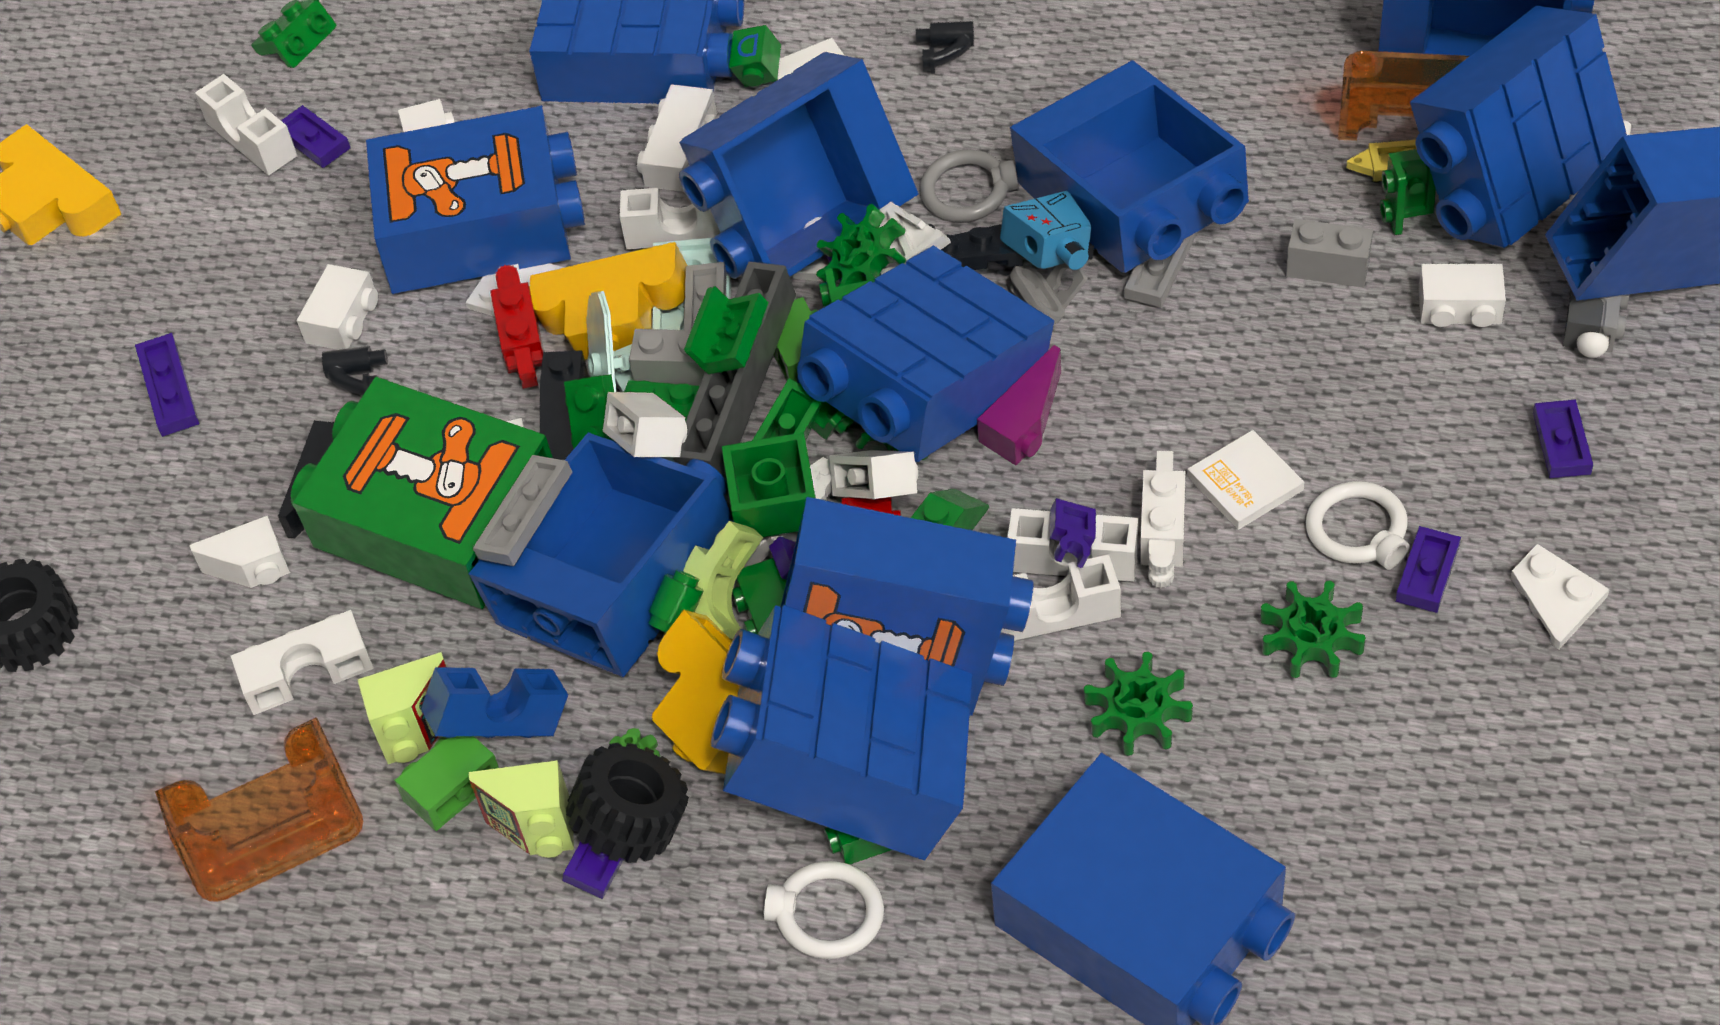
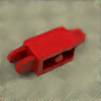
[490,264,544,389]

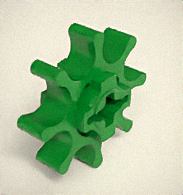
[816,204,906,286]
[1260,581,1366,678]
[1084,652,1193,756]

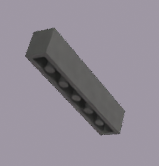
[673,262,796,480]

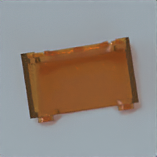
[1338,51,1469,141]
[155,717,364,902]

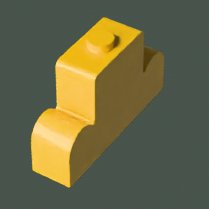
[0,124,122,245]
[530,242,688,360]
[652,610,739,774]

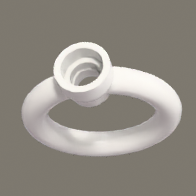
[1306,481,1410,570]
[764,861,884,959]

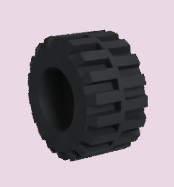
[0,559,79,672]
[566,743,689,863]

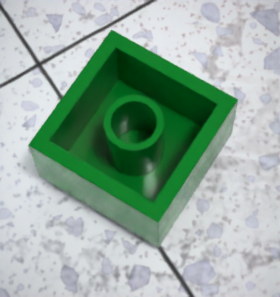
[722,432,816,537]

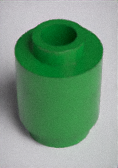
[648,569,704,632]

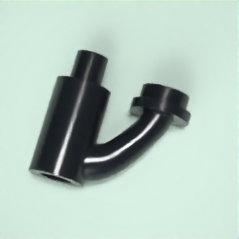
[916,21,974,74]
[322,345,388,395]

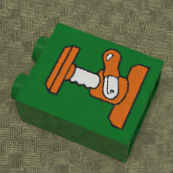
[291,376,553,610]

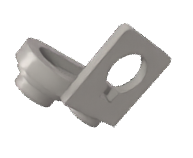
[1010,263,1088,324]

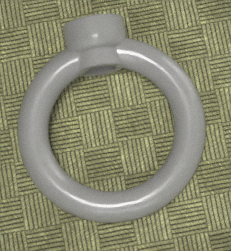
[920,149,1019,223]

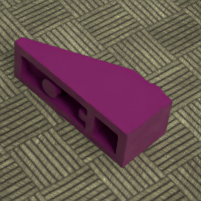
[977,345,1061,465]

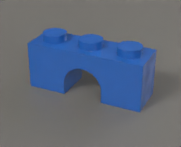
[421,667,568,738]

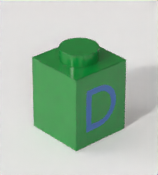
[729,25,781,87]

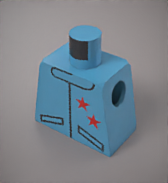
[1000,191,1091,270]

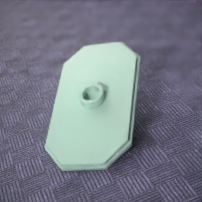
[586,291,631,392]

